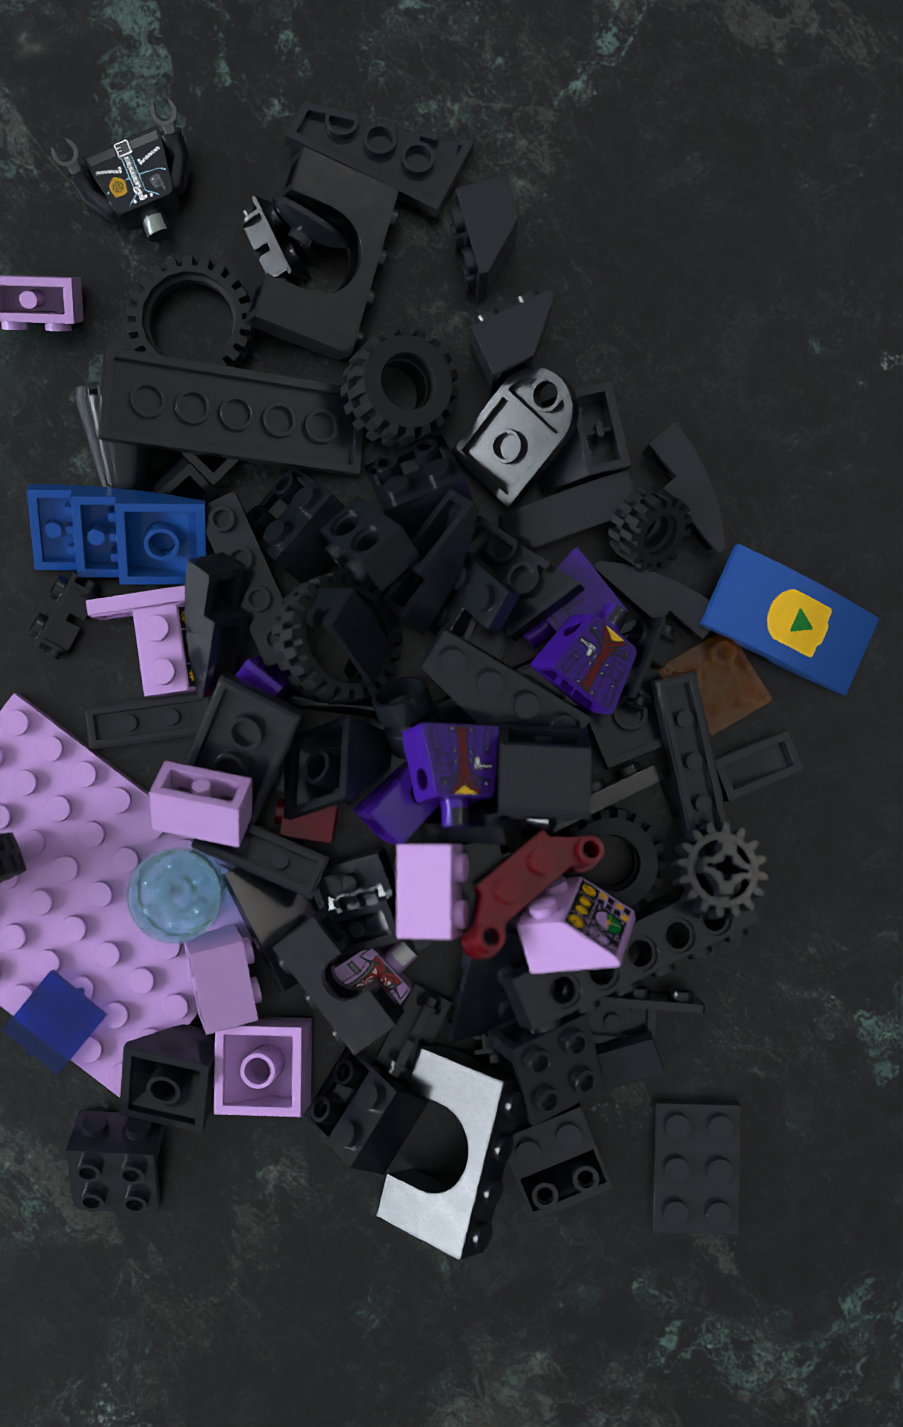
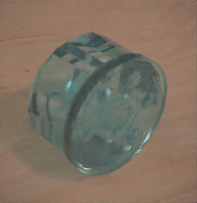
[127,848,227,943]

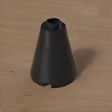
[73,386,154,491]

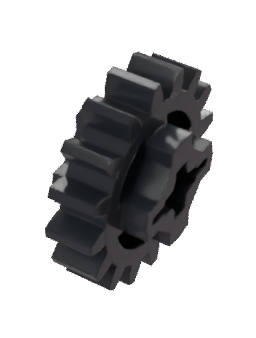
[670,822,768,920]

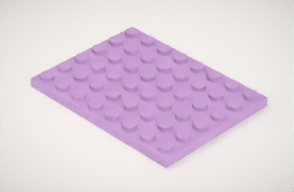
[0,693,253,1097]

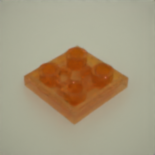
[658,633,773,737]

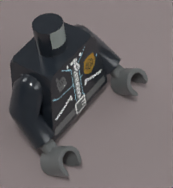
[51,98,191,242]

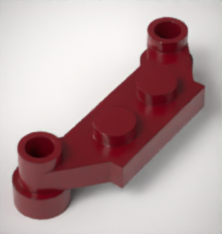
[462,830,604,960]

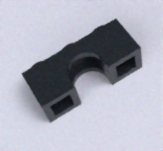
[273,906,405,1055]

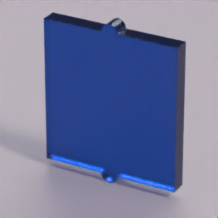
[3,970,108,1075]

